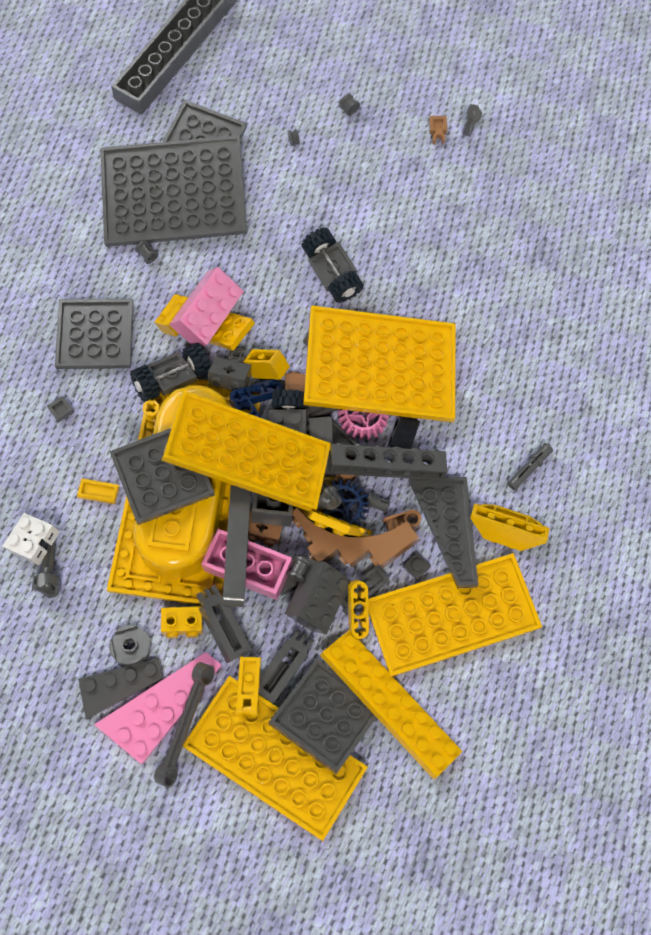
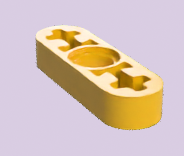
[348,580,369,639]

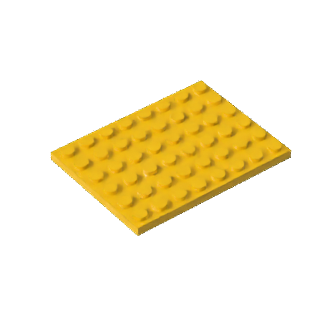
[303,305,456,423]

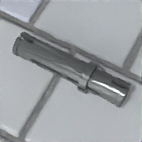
[507,443,553,491]

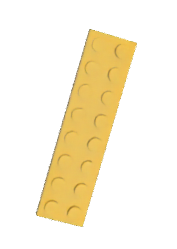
[320,630,463,780]

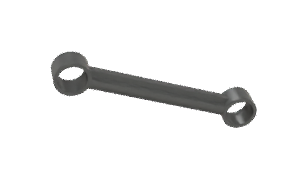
[154,662,215,788]

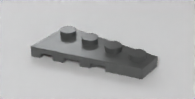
[78,658,163,720]

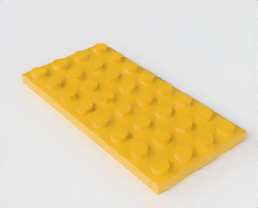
[162,390,331,512]
[368,553,542,677]
[183,676,368,842]

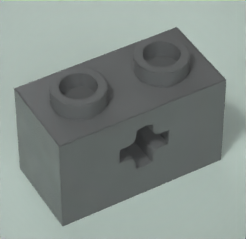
[208,357,251,391]

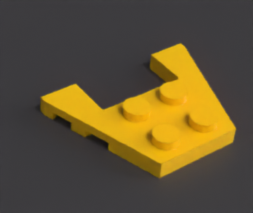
[300,509,373,537]

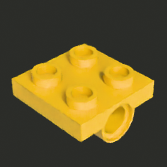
[209,312,255,351]

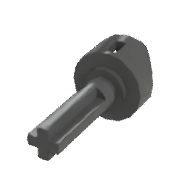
[31,541,60,598]

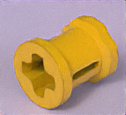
[142,400,160,423]

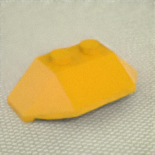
[470,504,550,551]

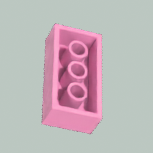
[169,266,244,347]
[201,529,293,600]

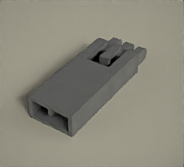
[196,585,252,663]
[259,629,315,705]

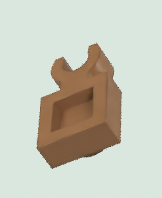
[429,116,447,145]

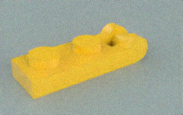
[236,657,261,717]

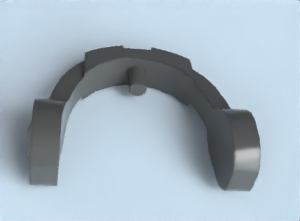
[463,104,482,137]

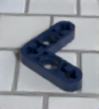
[229,379,281,418]

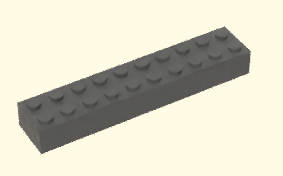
[111,0,237,115]

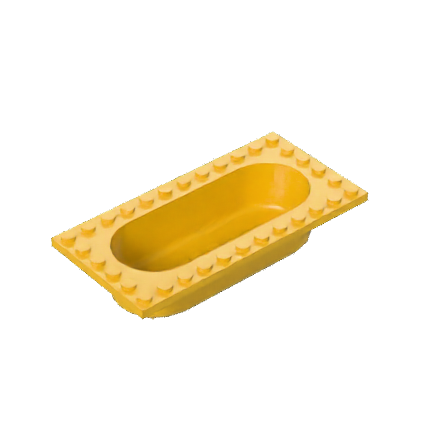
[106,379,261,608]

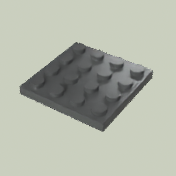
[163,100,247,142]
[55,299,133,369]
[109,428,215,525]
[268,659,376,774]

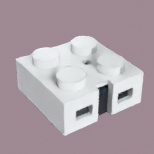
[3,513,60,566]

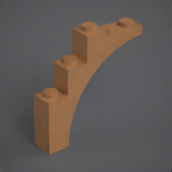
[292,508,420,569]

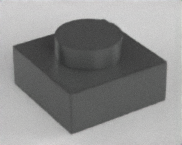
[47,396,74,423]
[403,553,431,581]

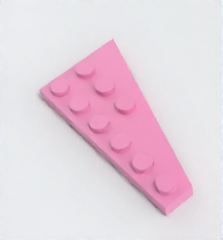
[94,652,222,764]

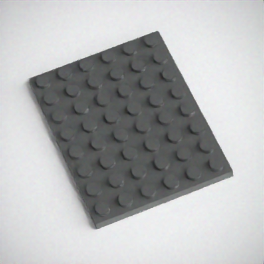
[100,135,247,247]

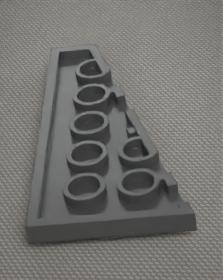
[409,477,478,588]

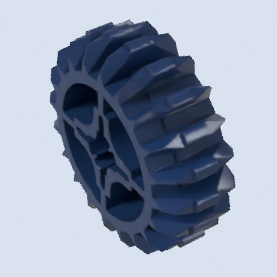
[322,479,370,529]

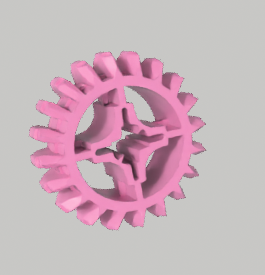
[338,409,389,441]

